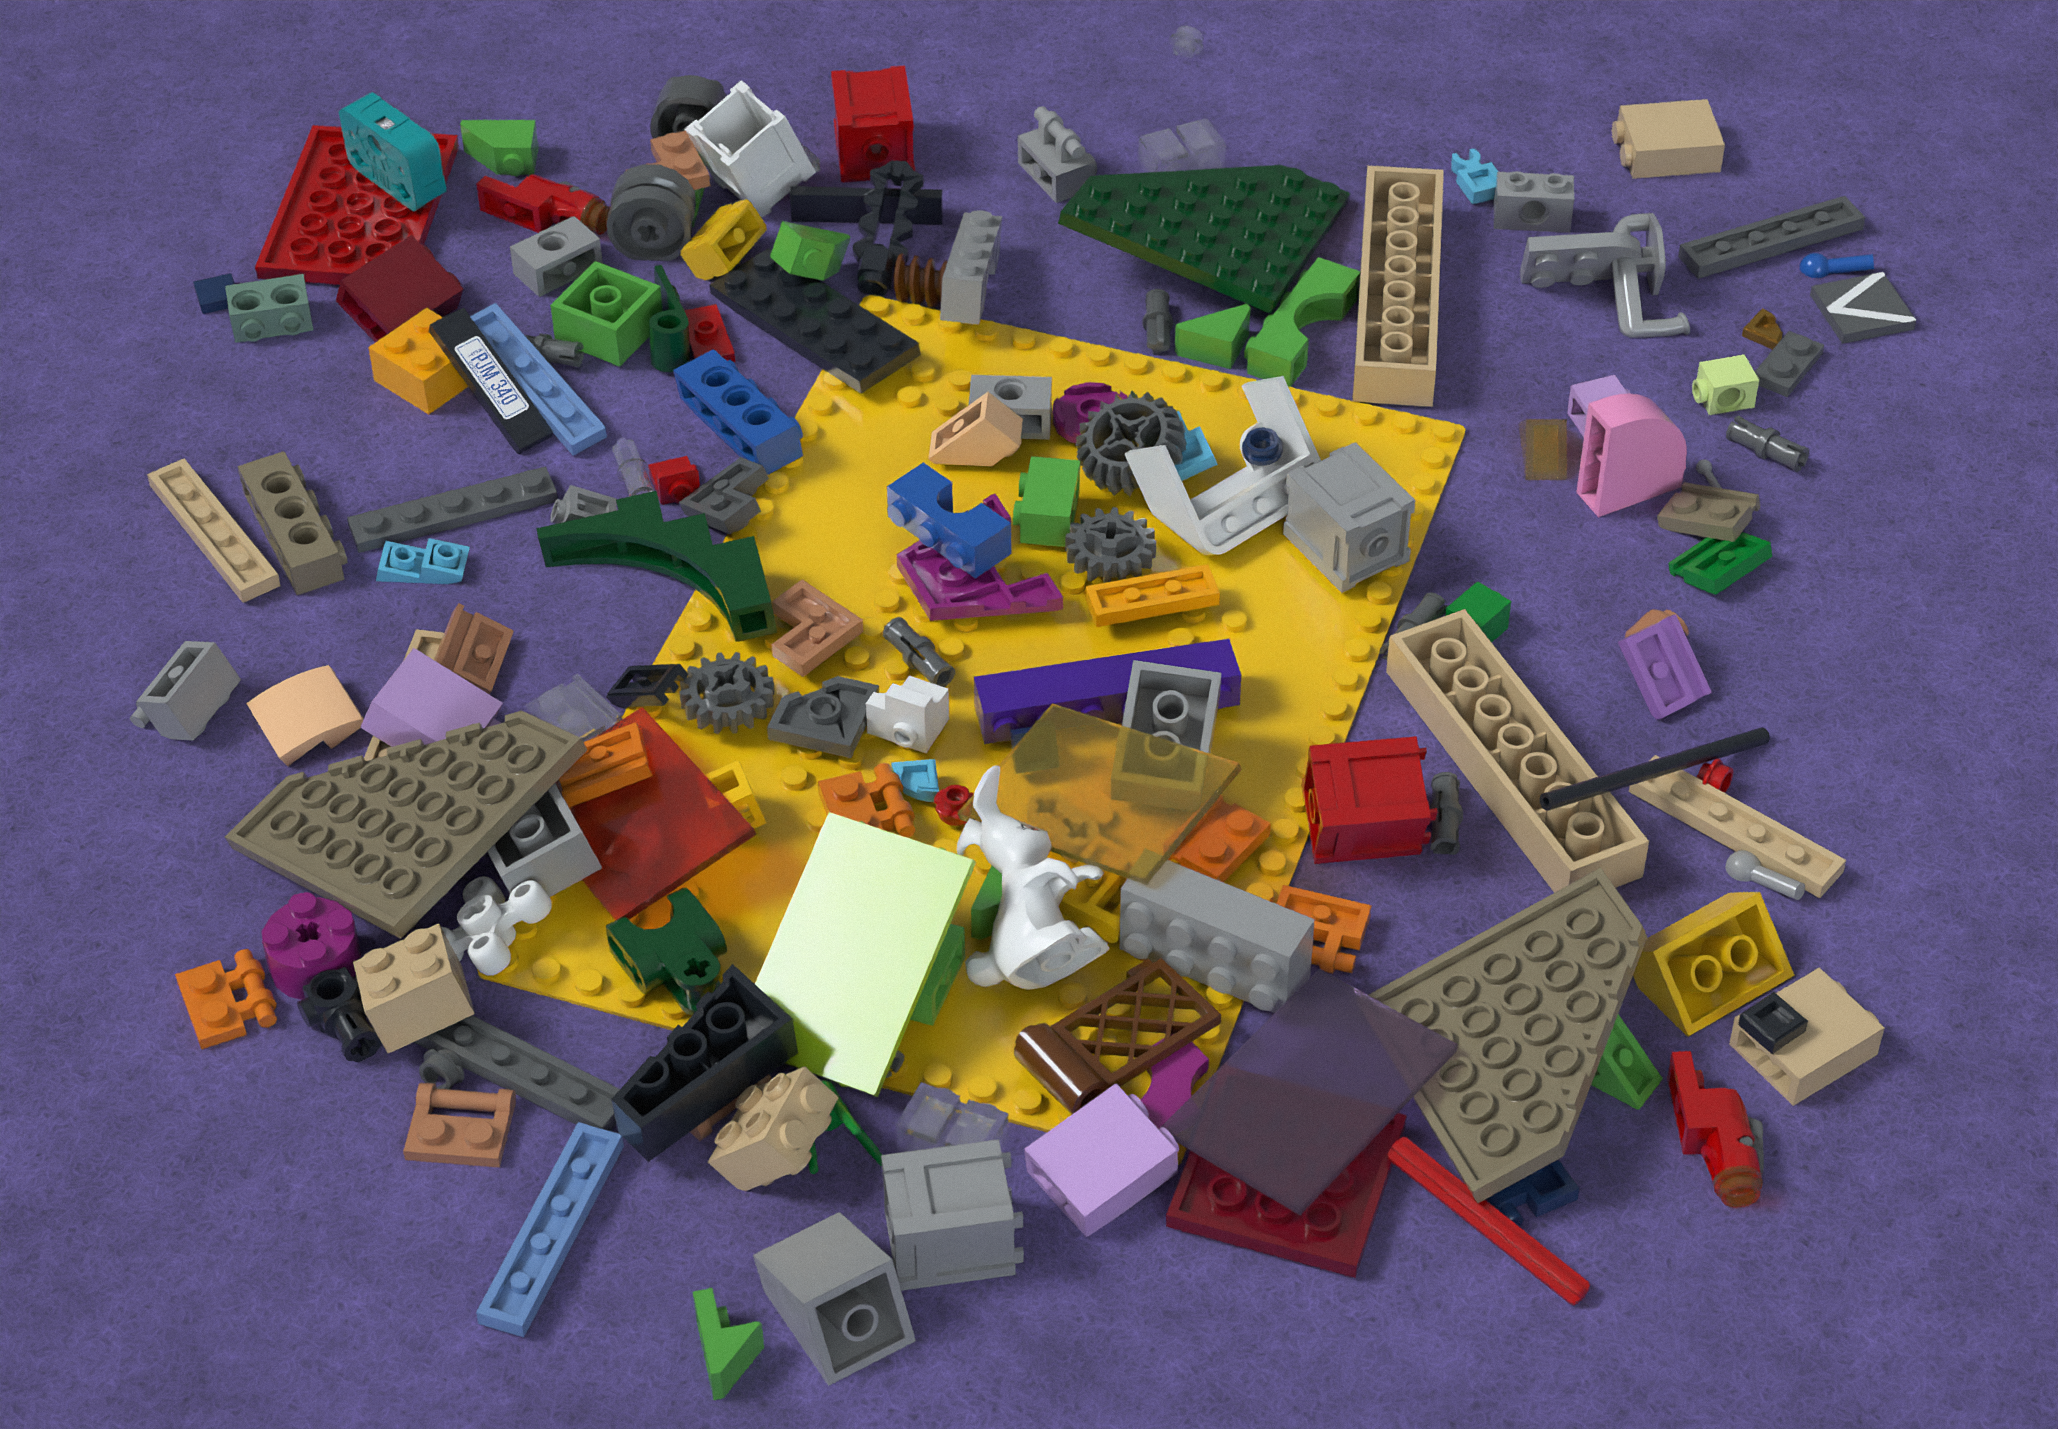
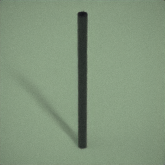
[1539,727,1770,811]

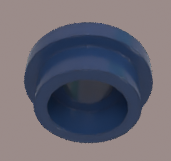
[1242,427,1283,466]

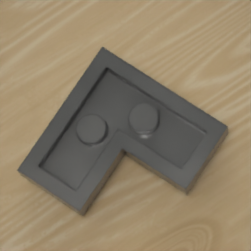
[679,457,769,534]

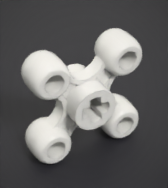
[441,876,552,976]

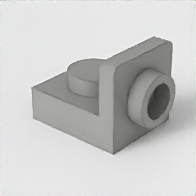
[550,485,617,524]

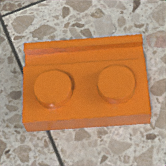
[559,722,652,808]
[1164,794,1271,882]

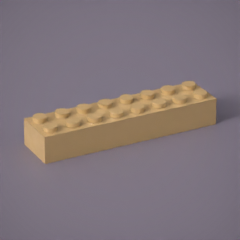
[1352,166,1444,407]
[1386,609,1649,893]

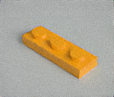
[1085,564,1220,627]

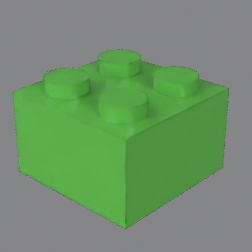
[550,261,663,366]

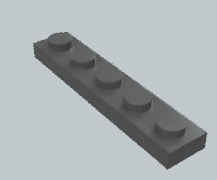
[1678,196,1865,279]
[347,466,558,553]
[414,1015,620,1131]

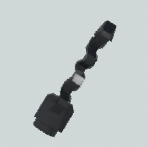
[852,160,924,296]

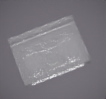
[525,674,625,742]

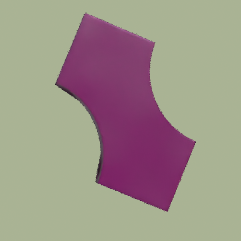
[1140,1034,1209,1138]

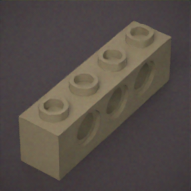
[237,451,348,595]

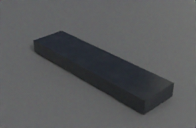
[790,186,943,225]

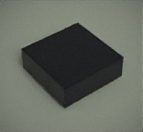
[1738,992,1808,1054]

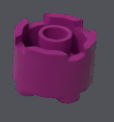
[261,892,361,1000]

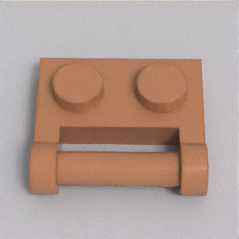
[403,1083,516,1168]

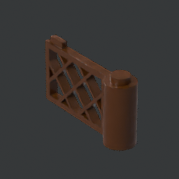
[1013,958,1221,1115]

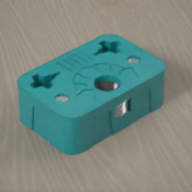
[339,92,446,211]

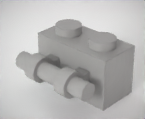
[1018,106,1097,203]
[130,641,241,741]

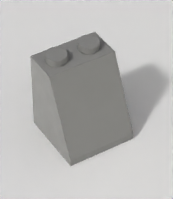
[753,1212,916,1386]

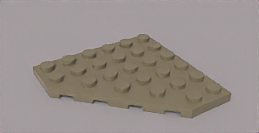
[225,711,587,939]
[1355,868,1647,1203]

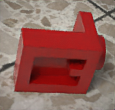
[648,456,700,505]

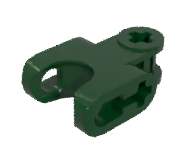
[605,888,727,1015]

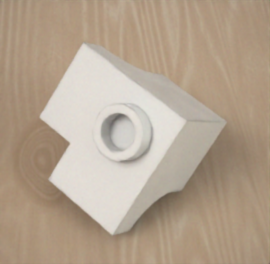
[866,676,949,753]

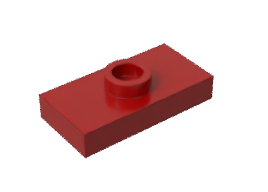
[684,304,735,362]

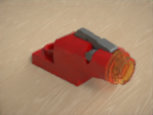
[476,174,610,235]
[1667,1051,1764,1208]

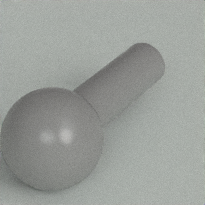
[1725,850,1805,900]

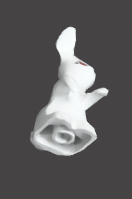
[957,765,1110,990]

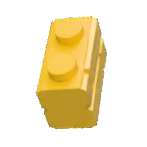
[680,199,767,281]

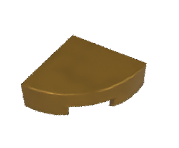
[1742,308,1783,350]

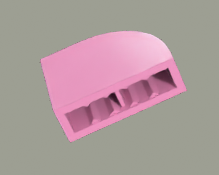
[1576,394,1687,517]

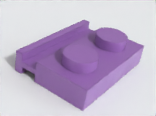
[1618,614,1712,720]

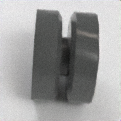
[607,164,696,261]

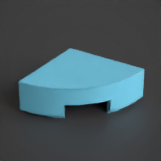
[891,759,939,802]

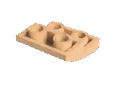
[246,665,364,766]

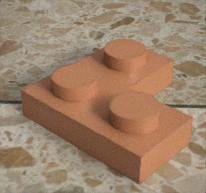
[625,131,710,190]
[772,580,863,677]

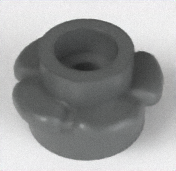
[419,1049,464,1090]

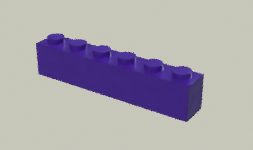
[974,639,1241,744]

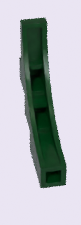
[536,491,777,642]

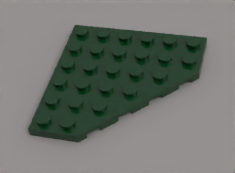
[1058,165,1351,313]

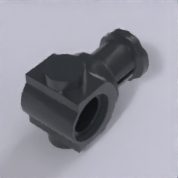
[297,967,382,1062]

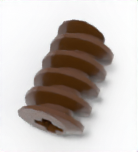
[894,253,948,308]

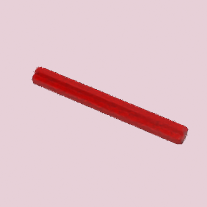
[1387,1137,1590,1306]

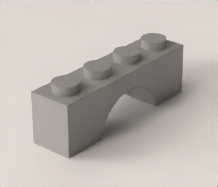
[940,210,1002,325]

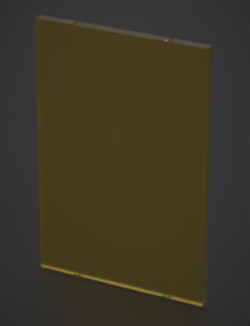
[957,703,1242,885]

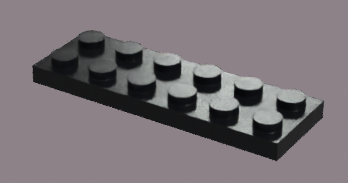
[709,248,921,394]

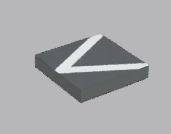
[1810,272,1916,344]

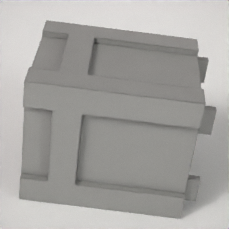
[1283,442,1415,593]
[881,1139,1024,1291]

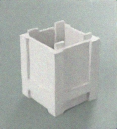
[685,81,816,218]

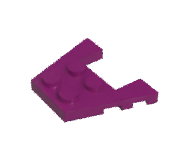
[897,494,1063,621]

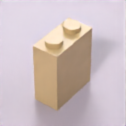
[1612,99,1725,179]
[1729,968,1884,1106]

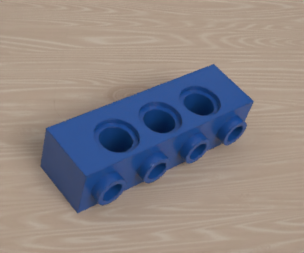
[673,349,803,475]

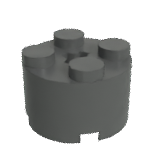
[650,75,727,152]

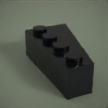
[611,964,798,1162]

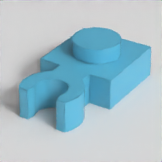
[1451,149,1498,205]

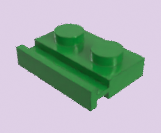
[1668,532,1772,595]

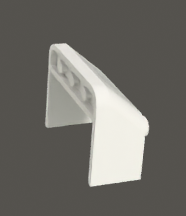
[1125,376,1321,555]

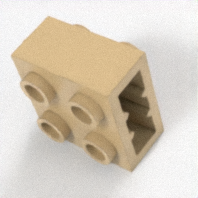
[708,1066,839,1191]

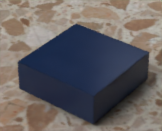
[193,273,235,314]

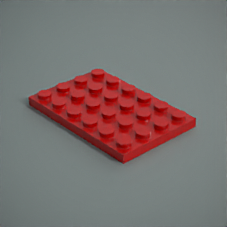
[255,125,459,285]

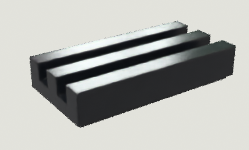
[606,664,689,707]

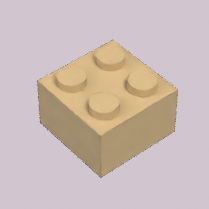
[353,923,475,1054]

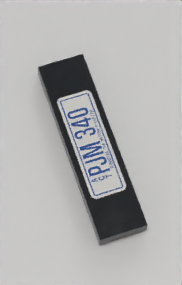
[428,307,553,454]

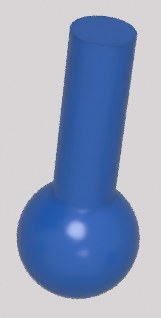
[1799,253,1874,278]

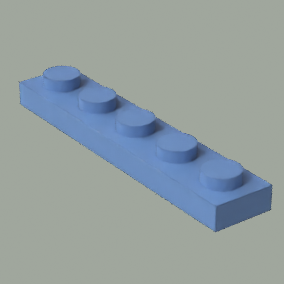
[470,303,607,456]
[476,1122,624,1337]

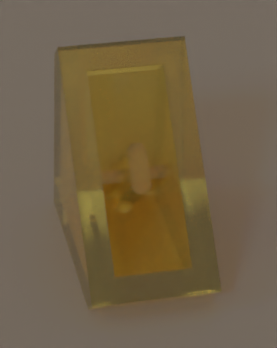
[1519,419,1567,480]

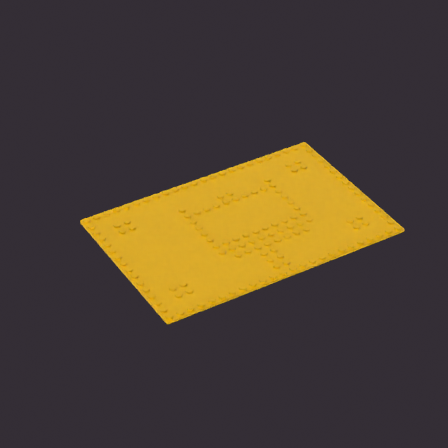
[477,295,1465,1165]

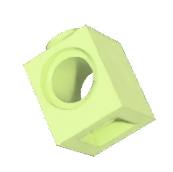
[1692,354,1759,415]

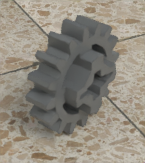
[1065,507,1156,583]
[679,652,774,734]

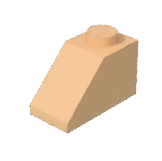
[928,392,1023,466]

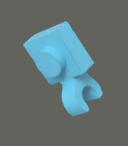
[1175,411,1218,481]

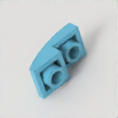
[376,538,470,584]

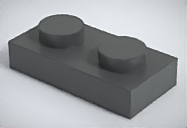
[1755,331,1824,397]

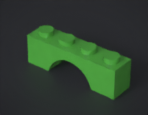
[1244,257,1360,387]

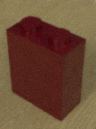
[336,235,464,342]

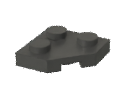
[767,676,879,758]

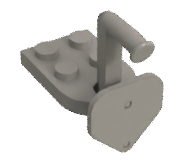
[1520,213,1690,338]

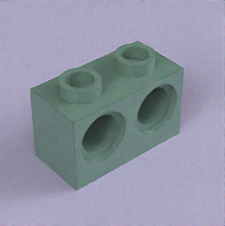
[225,274,313,343]

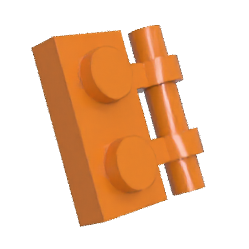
[818,763,916,838]
[1276,885,1372,974]
[175,949,277,1050]

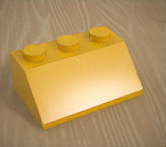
[1633,892,1795,1036]

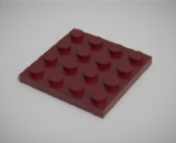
[1166,1067,1407,1278]

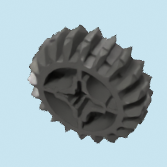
[1076,391,1187,497]

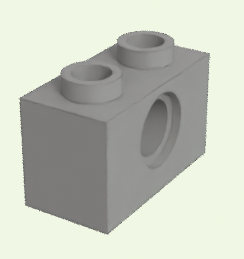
[1494,171,1574,233]
[510,216,603,297]
[969,375,1052,440]

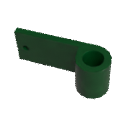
[649,265,690,373]

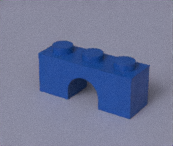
[887,462,1012,579]

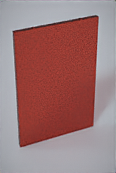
[555,707,757,920]

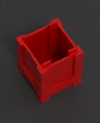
[831,65,915,183]
[1301,736,1438,864]

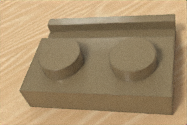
[1657,482,1761,542]

